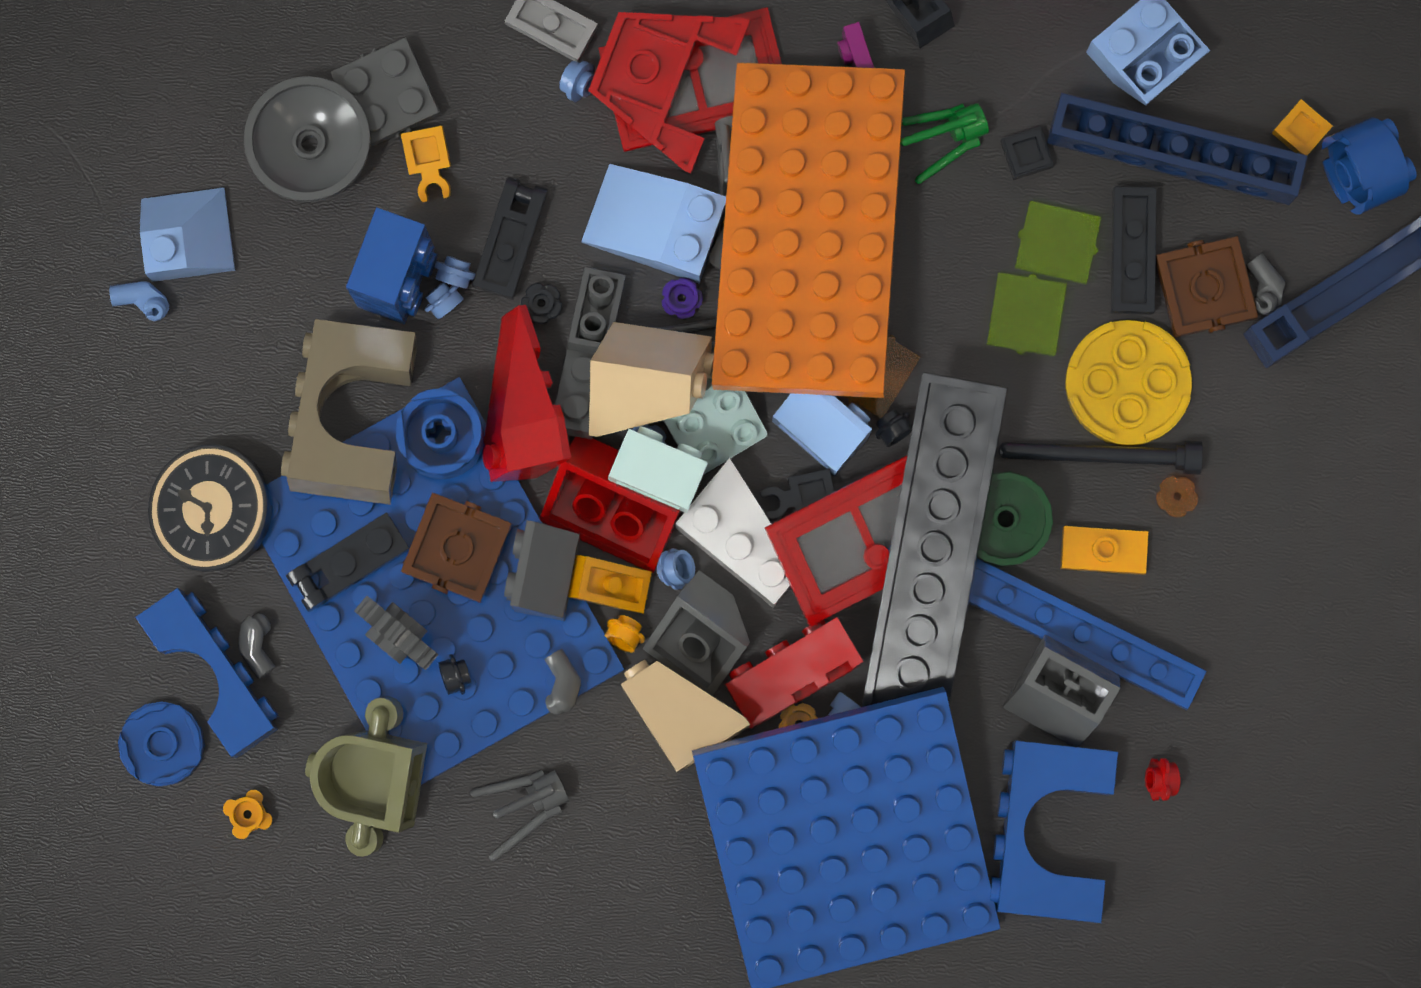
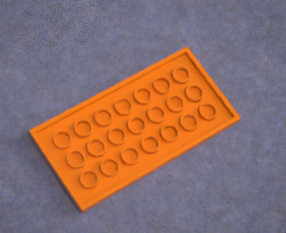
[712,63,905,398]

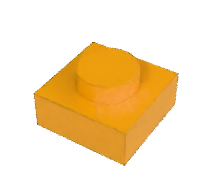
[1272,99,1333,156]

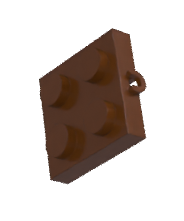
[1155,236,1258,338]
[401,492,512,603]

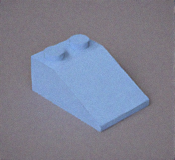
[581,164,726,284]

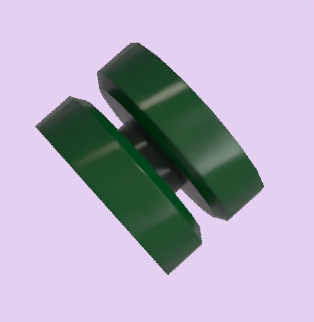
[978,471,1053,566]

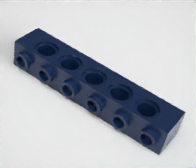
[1047,93,1307,205]

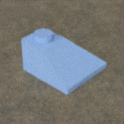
[140,188,235,282]

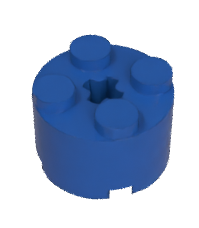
[1322,117,1417,215]
[395,389,484,479]

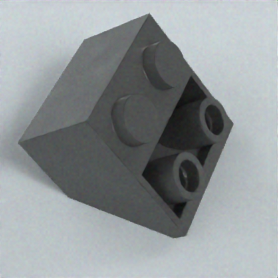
[504,520,581,621]
[1003,635,1121,747]

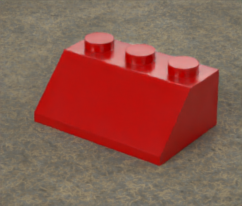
[539,436,682,573]

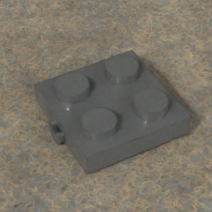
[330,37,442,148]

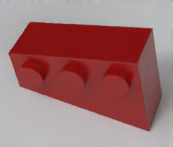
[725,617,864,730]

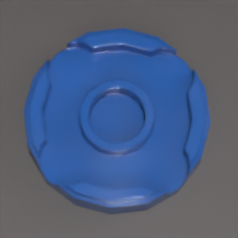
[118,701,205,787]

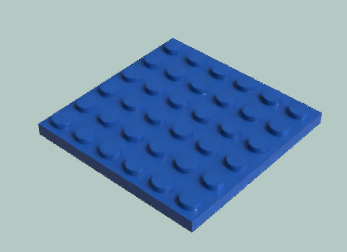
[691,687,1000,988]

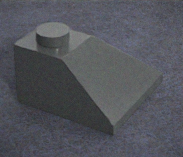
[643,570,750,696]

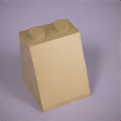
[589,322,714,437]
[621,660,750,774]

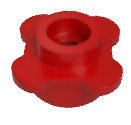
[1145,758,1180,801]

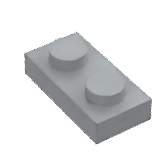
[505,0,598,62]

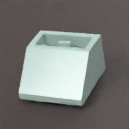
[608,426,708,513]

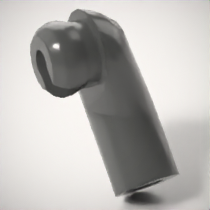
[1246,253,1286,316]

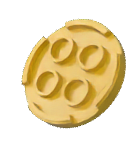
[1065,320,1192,446]

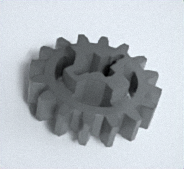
[354,596,438,670]

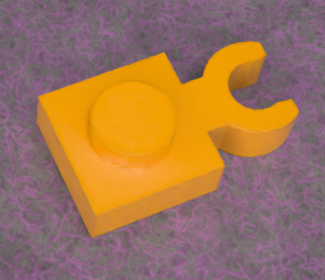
[401,126,451,202]

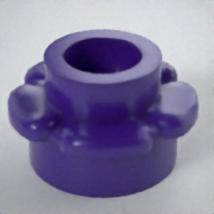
[661,278,703,319]

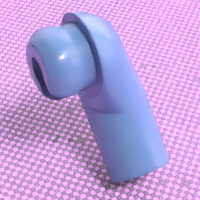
[109,281,169,321]

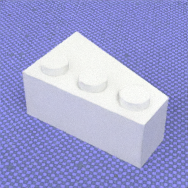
[675,458,791,608]

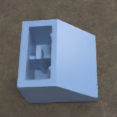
[1086,0,1210,106]
[772,394,872,476]

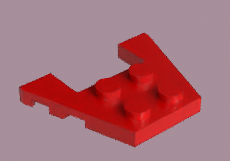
[588,12,751,174]

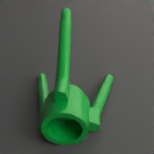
[901,103,989,184]

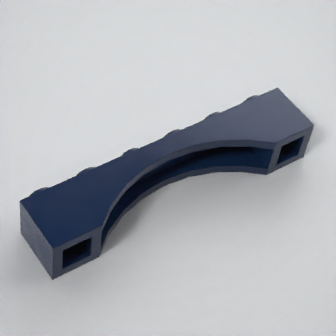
[1243,217,1421,369]

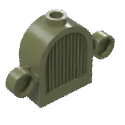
[305,696,428,857]

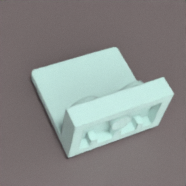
[663,378,767,474]

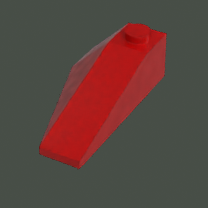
[482,305,571,482]

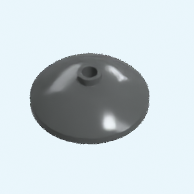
[244,76,371,202]

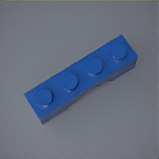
[135,588,279,758]

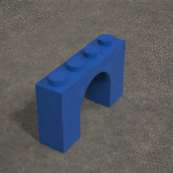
[990,741,1118,923]

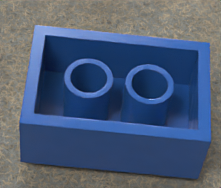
[346,207,438,324]

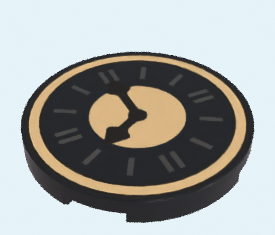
[148,445,272,572]

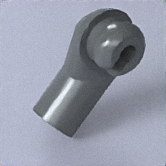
[238,613,276,679]
[544,649,581,715]

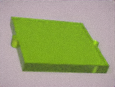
[1015,201,1101,284]
[987,273,1067,356]

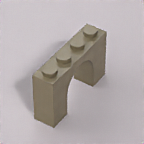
[281,319,417,505]

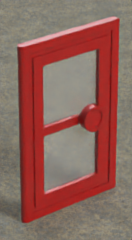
[598,7,782,152]
[764,455,907,626]

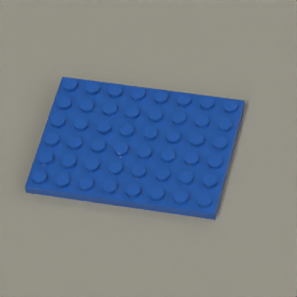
[262,377,625,785]

